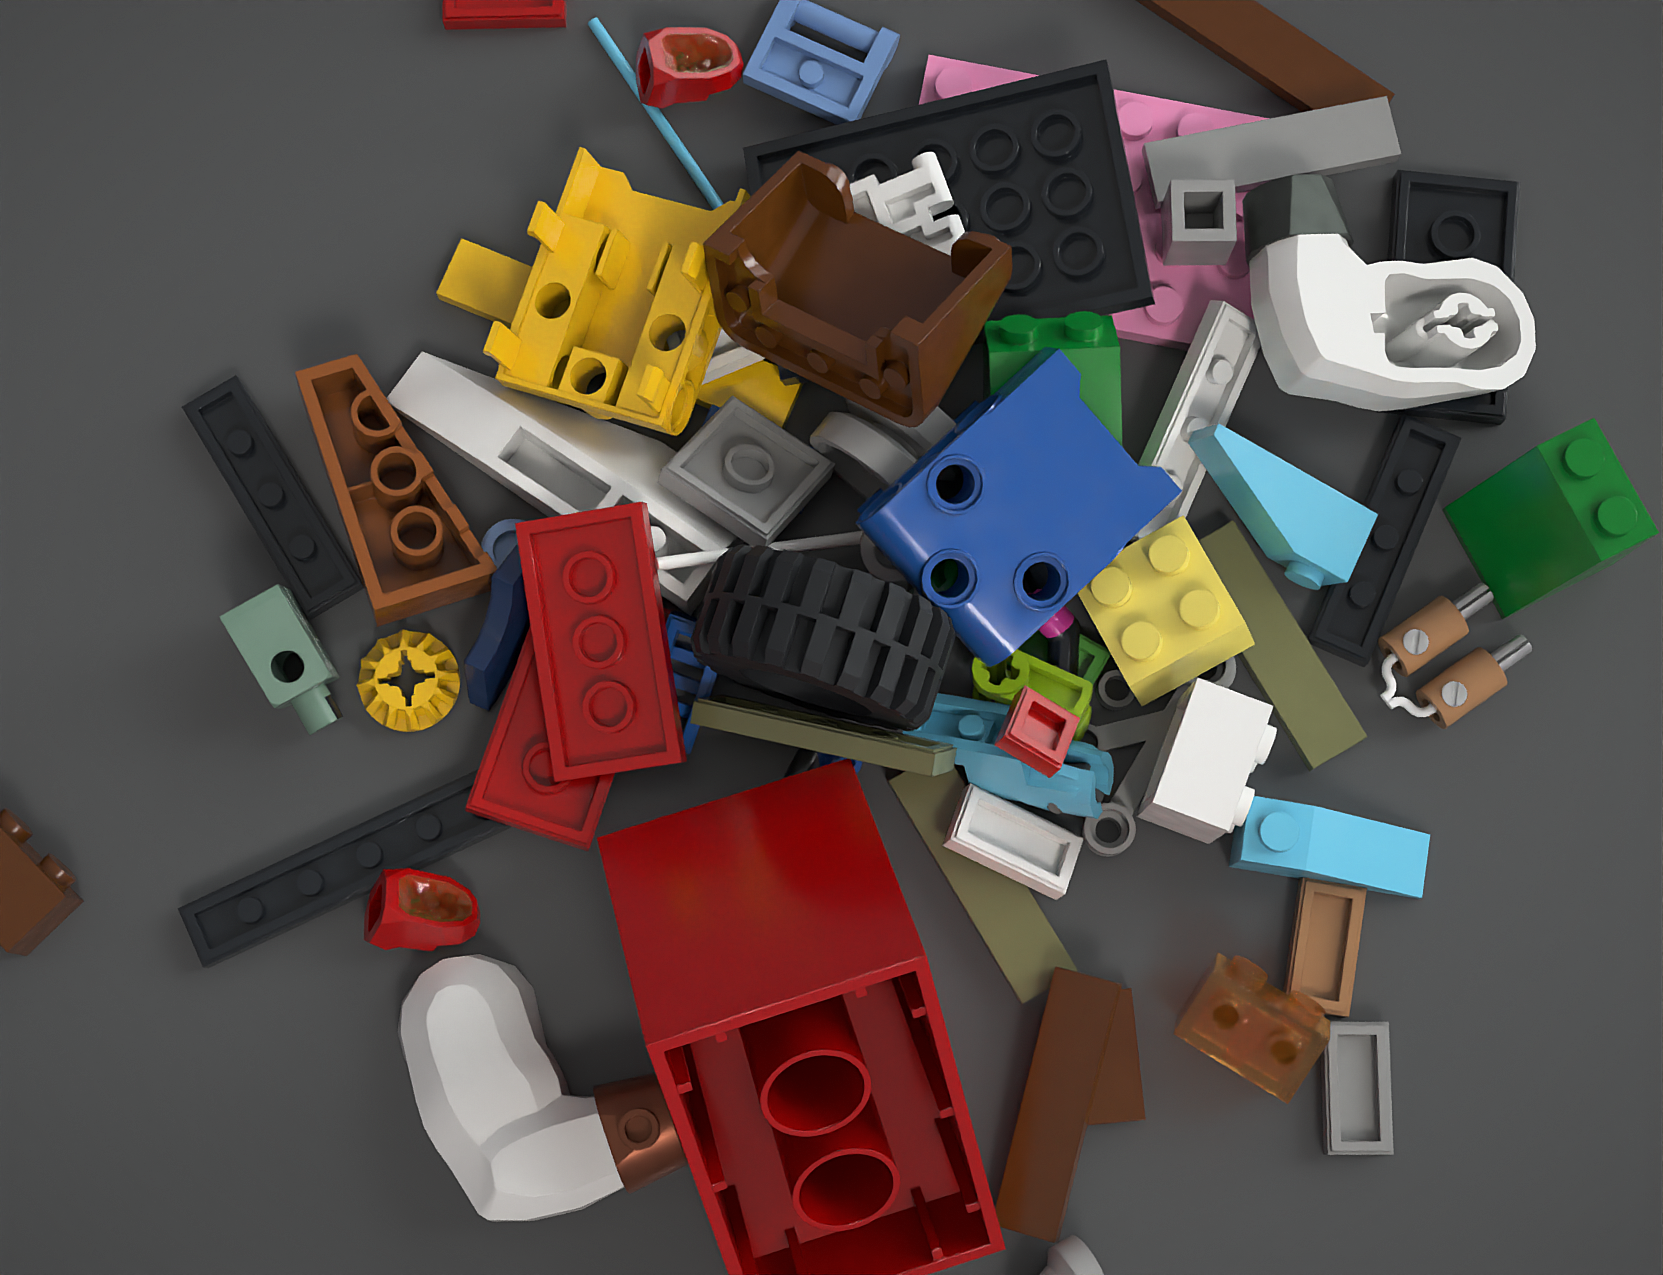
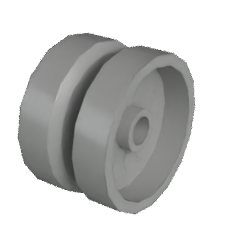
[810,398,961,499]

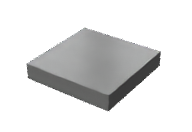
[657,395,836,547]

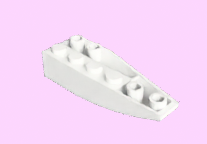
[386,352,745,616]

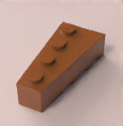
[295,354,497,627]

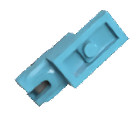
[902,693,1114,819]

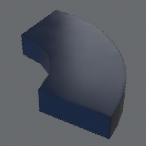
[464,543,530,711]

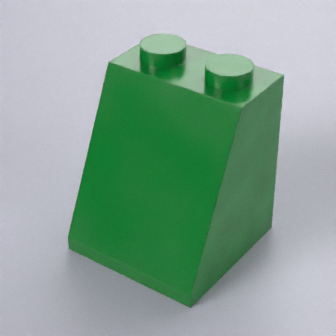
[983,311,1123,447]
[1442,418,1659,620]

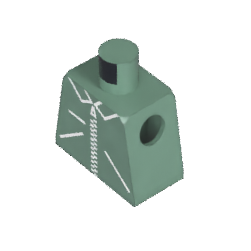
[219,584,344,736]

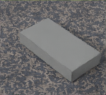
[1319,1022,1394,1155]

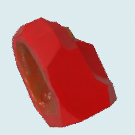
[636,27,744,108]
[364,868,480,952]

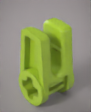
[971,649,1093,741]

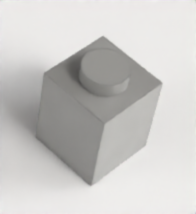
[1161,179,1237,266]

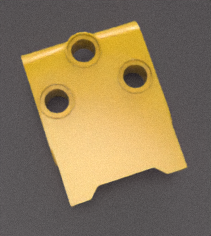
[483,147,751,436]

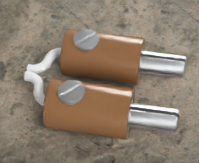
[1378,583,1532,729]

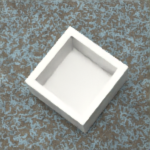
[1136,678,1277,844]

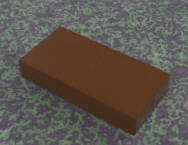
[1088,988,1146,1125]

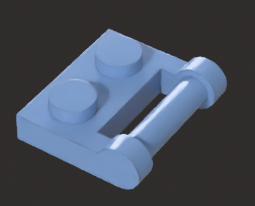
[743,0,900,125]

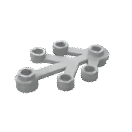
[1082,656,1236,857]

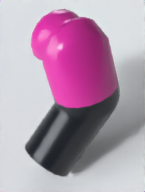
[1026,589,1080,676]

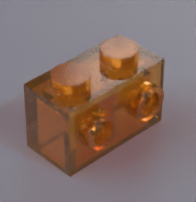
[1173,952,1330,1104]

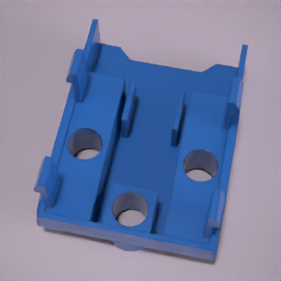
[855,347,1182,667]

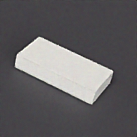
[942,783,1084,900]

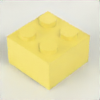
[1078,515,1255,706]

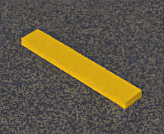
[436,238,804,429]

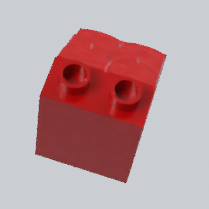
[597,758,1006,1275]

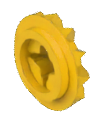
[356,629,460,732]

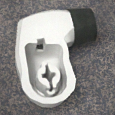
[1242,174,1536,411]

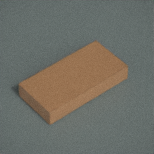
[1281,877,1367,1018]

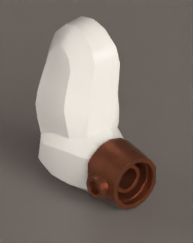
[397,954,688,1222]

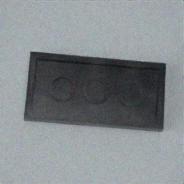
[1377,170,1520,425]

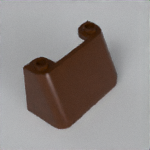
[703,150,1012,428]

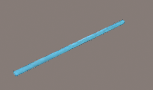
[588,18,724,210]

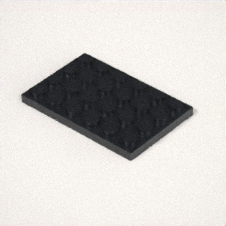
[743,59,1155,386]

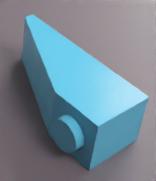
[1188,424,1378,590]
[1229,796,1430,899]

